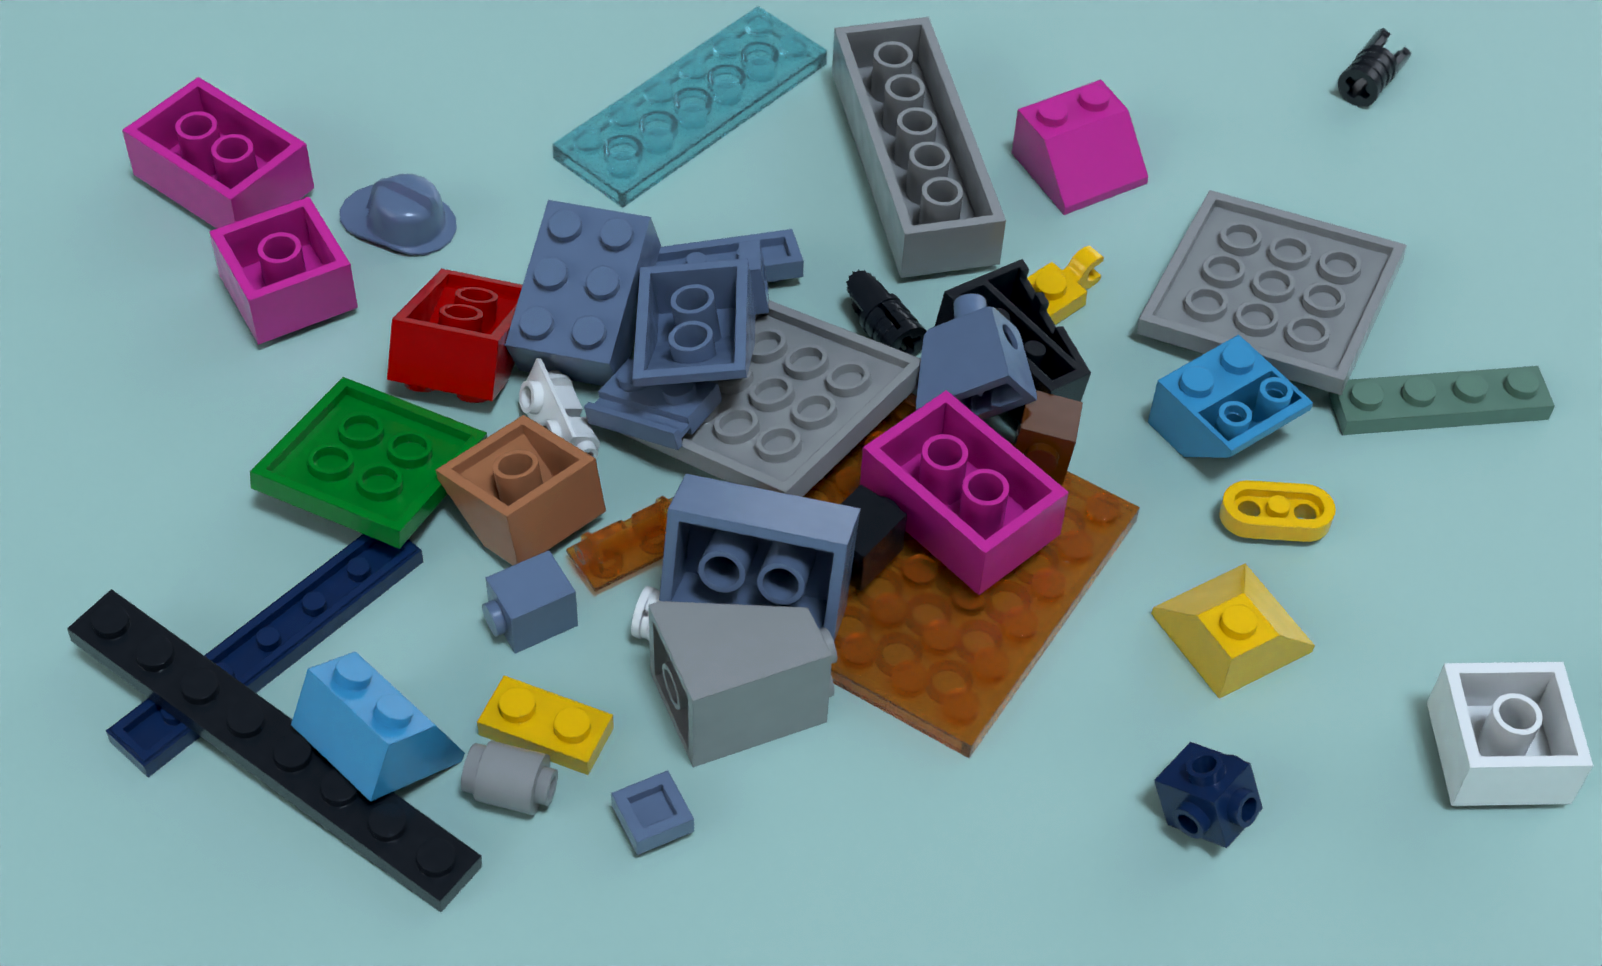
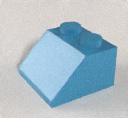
[291,651,465,801]

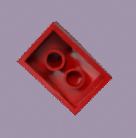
[387,269,523,403]

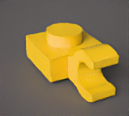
[1027,245,1104,325]

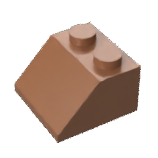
[436,415,606,565]

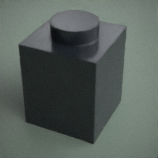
[841,484,907,592]

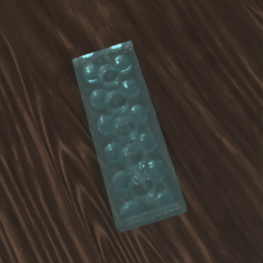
[552,6,827,208]

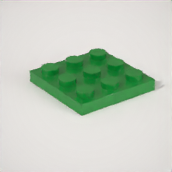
[250,377,487,549]

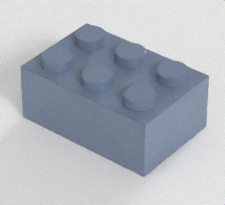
[505,200,661,386]
[659,474,861,642]

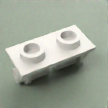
[519,358,600,458]

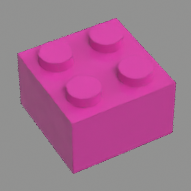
[209,196,358,345]

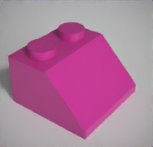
[1012,79,1148,215]

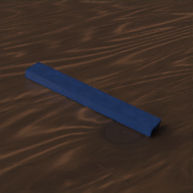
[106,534,424,778]

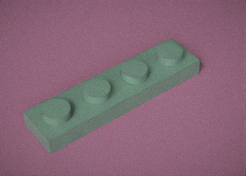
[1328,366,1555,435]

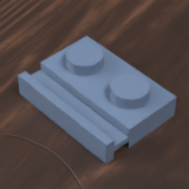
[584,359,722,450]

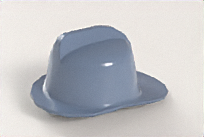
[340,174,457,255]

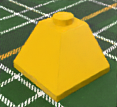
[1151,563,1315,699]

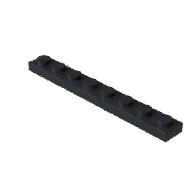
[67,589,482,912]

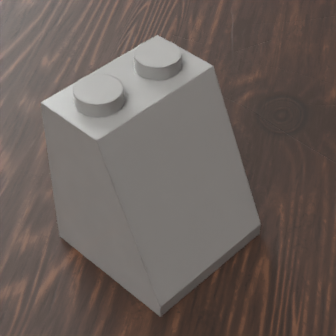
[648,601,837,767]

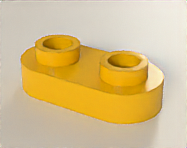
[1219,480,1336,542]

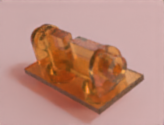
[566,496,674,592]

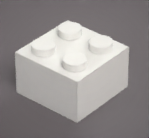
[1427,662,1593,806]

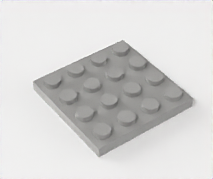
[1137,190,1406,395]
[623,300,921,497]

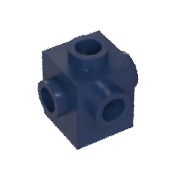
[1154,742,1263,848]

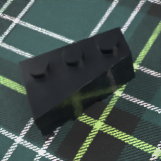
[935,259,1091,422]

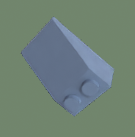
[632,258,756,387]

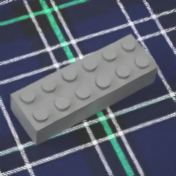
[832,17,1006,278]

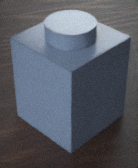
[482,550,578,654]

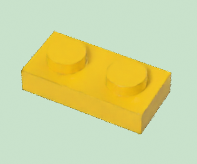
[477,675,614,775]

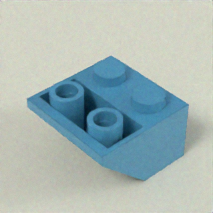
[1148,334,1313,458]

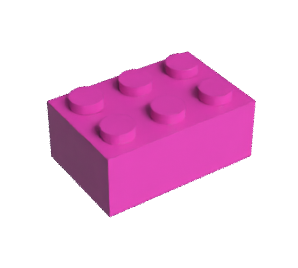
[122,77,314,229]
[860,390,1069,595]

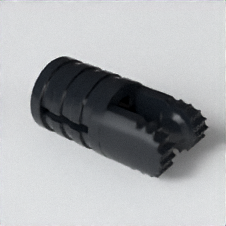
[1338,28,1411,107]
[846,270,927,356]

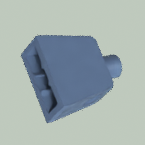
[916,294,1037,420]

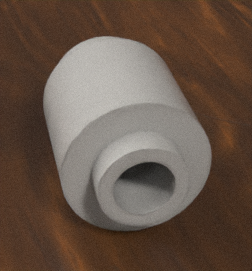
[461,740,558,815]

